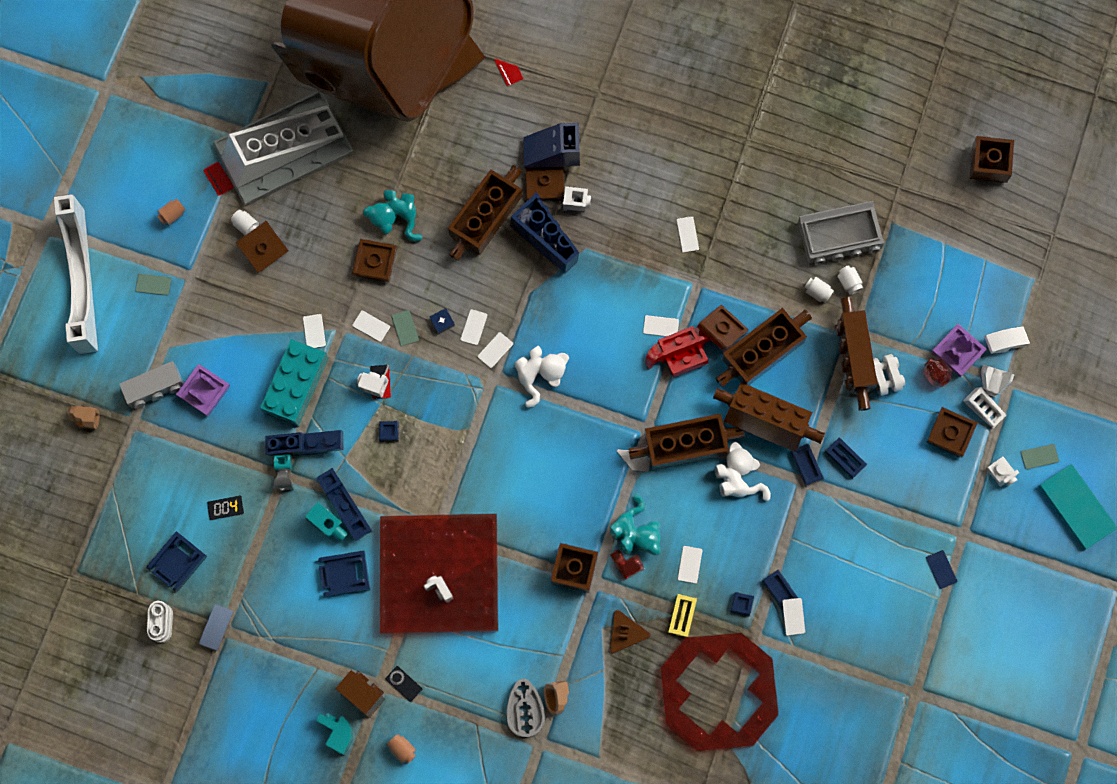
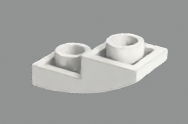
[984,327,1030,354]

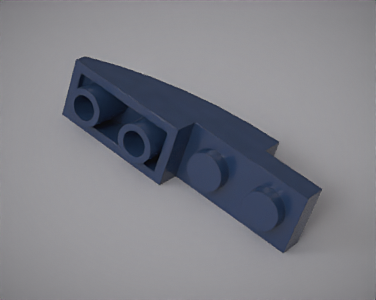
[265,430,344,456]

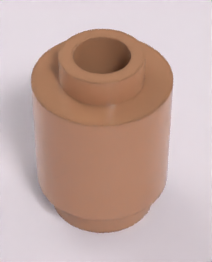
[157,199,186,226]
[387,734,416,764]

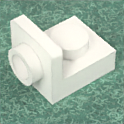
[986,457,1019,487]
[424,576,454,603]

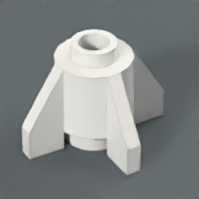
[981,365,1015,397]

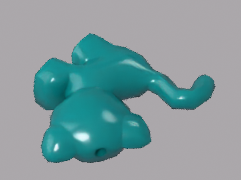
[362,190,423,242]
[609,494,661,555]

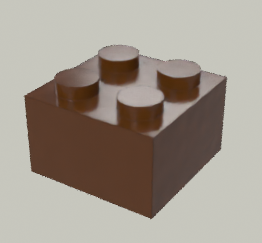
[970,136,1014,183]
[551,543,598,593]
[335,670,385,717]

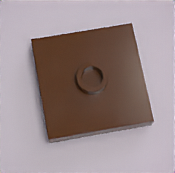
[526,167,564,201]
[235,220,289,273]
[352,239,397,282]
[697,305,749,352]
[926,407,978,458]

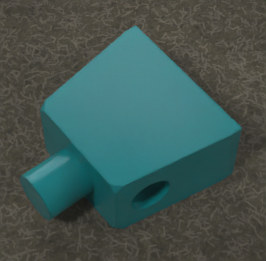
[305,502,348,542]

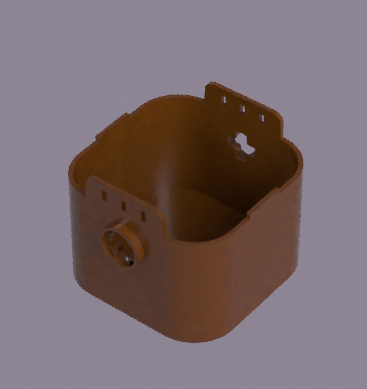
[271,0,474,122]

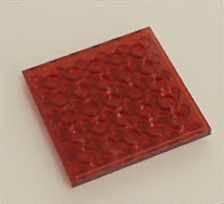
[380,514,499,634]

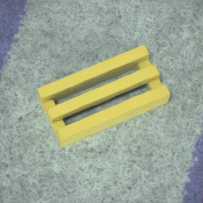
[668,594,697,638]

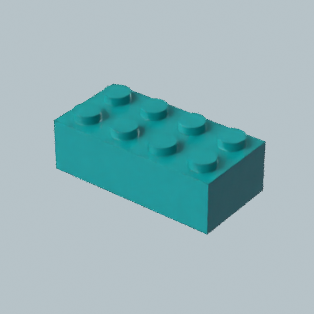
[260,339,329,427]

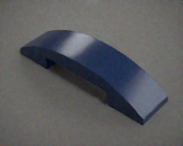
[316,468,372,541]

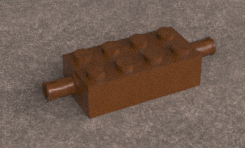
[448,165,522,261]
[835,297,878,411]
[715,308,812,388]
[713,382,825,452]
[628,414,745,471]

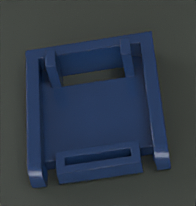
[146,531,207,592]
[318,550,371,597]

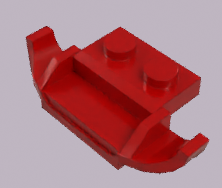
[645,326,711,377]

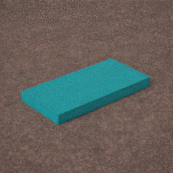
[1039,464,1117,550]

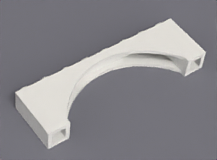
[54,194,98,354]

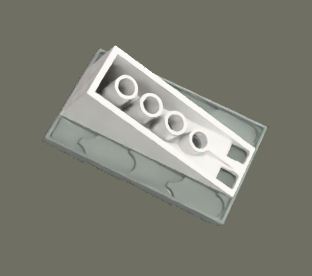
[213,91,353,206]

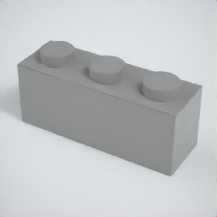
[120,361,184,409]

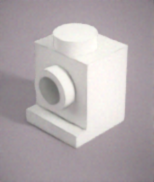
[563,186,591,212]
[357,372,389,398]

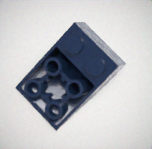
[524,123,580,168]

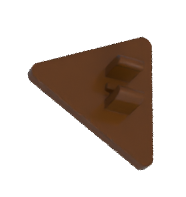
[610,610,651,653]

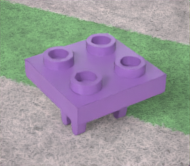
[932,324,987,377]
[176,364,230,416]

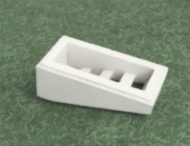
[963,387,1006,428]

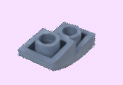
[199,604,233,651]

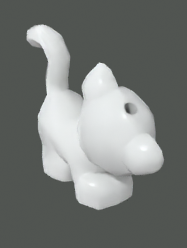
[514,346,569,408]
[714,442,771,501]

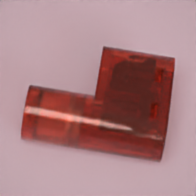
[610,549,644,580]

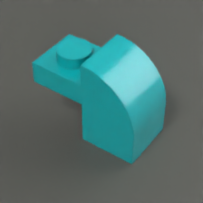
[316,713,354,755]

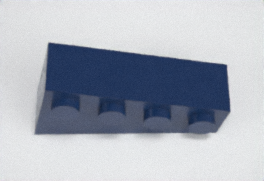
[510,192,579,274]

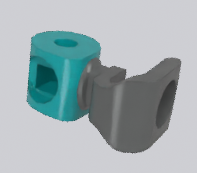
[274,454,294,491]

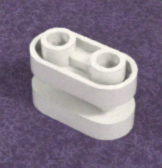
[874,354,905,396]
[147,601,173,643]

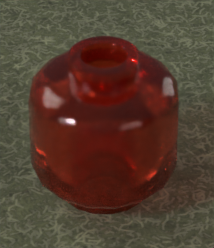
[923,358,952,387]

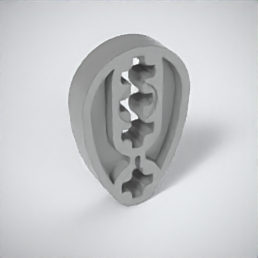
[507,679,545,738]

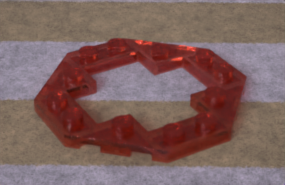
[660,633,779,751]

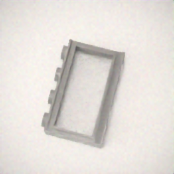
[798,201,884,265]

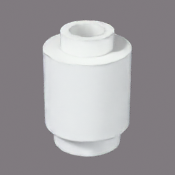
[231,210,259,235]
[838,266,863,295]
[805,277,834,303]

